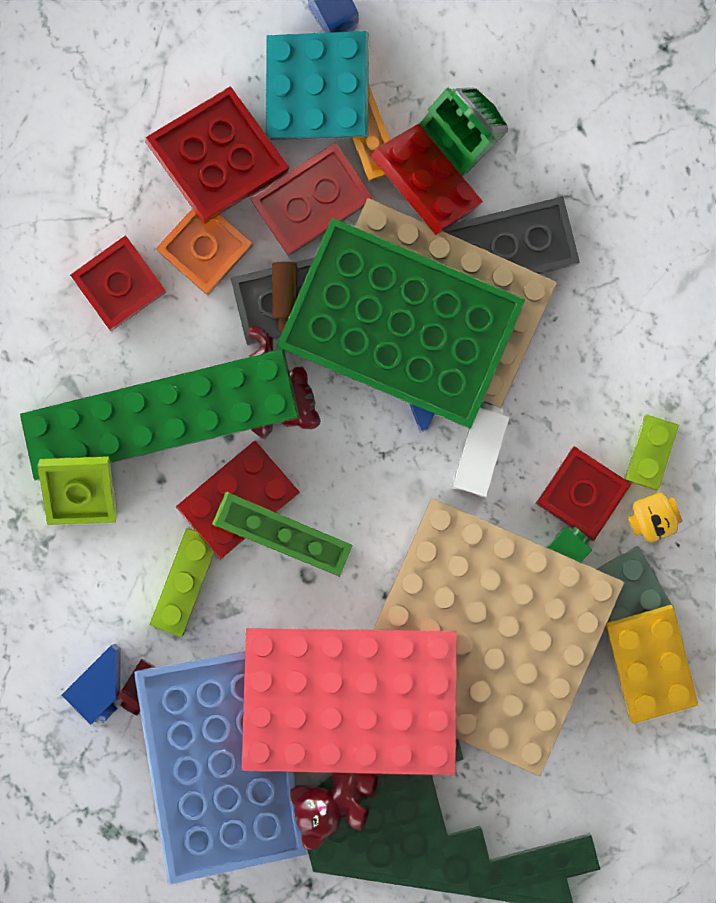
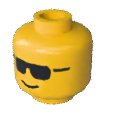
[628,492,683,543]

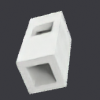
[451,404,510,498]

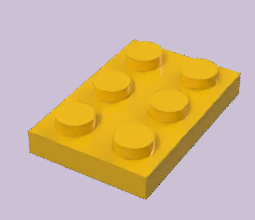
[605,605,699,724]

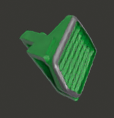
[419,87,508,176]

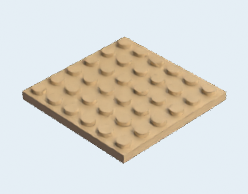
[373,498,624,776]

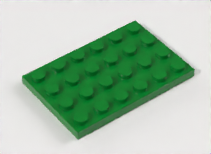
[277,218,526,429]

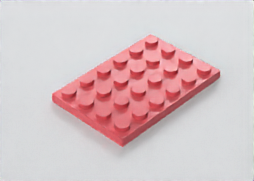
[242,628,457,775]

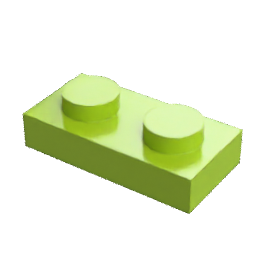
[624,414,679,491]

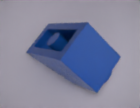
[307,0,359,33]
[61,643,121,725]

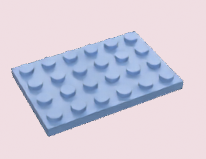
[134,651,307,884]

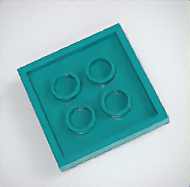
[266,31,369,140]

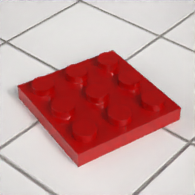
[145,86,289,224]

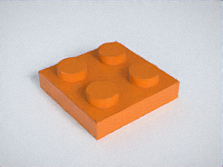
[156,208,253,296]

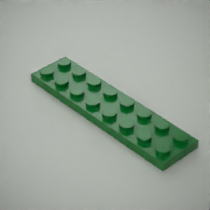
[20,349,300,481]

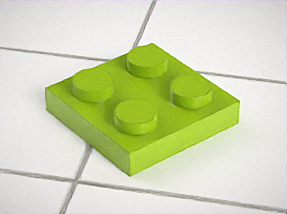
[38,457,117,525]

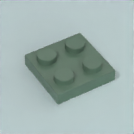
[596,546,673,630]

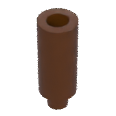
[272,262,298,332]

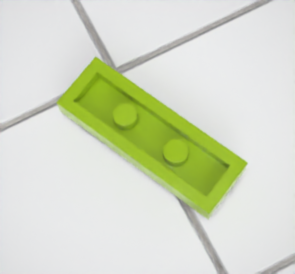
[149,528,214,637]

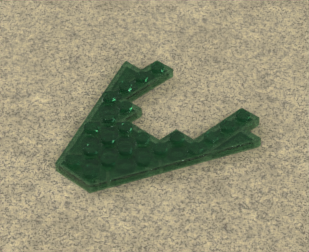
[308,739,601,903]

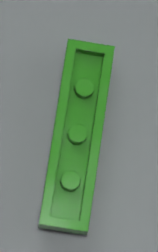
[212,492,353,577]

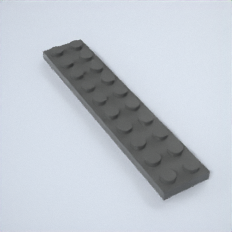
[230,196,580,346]

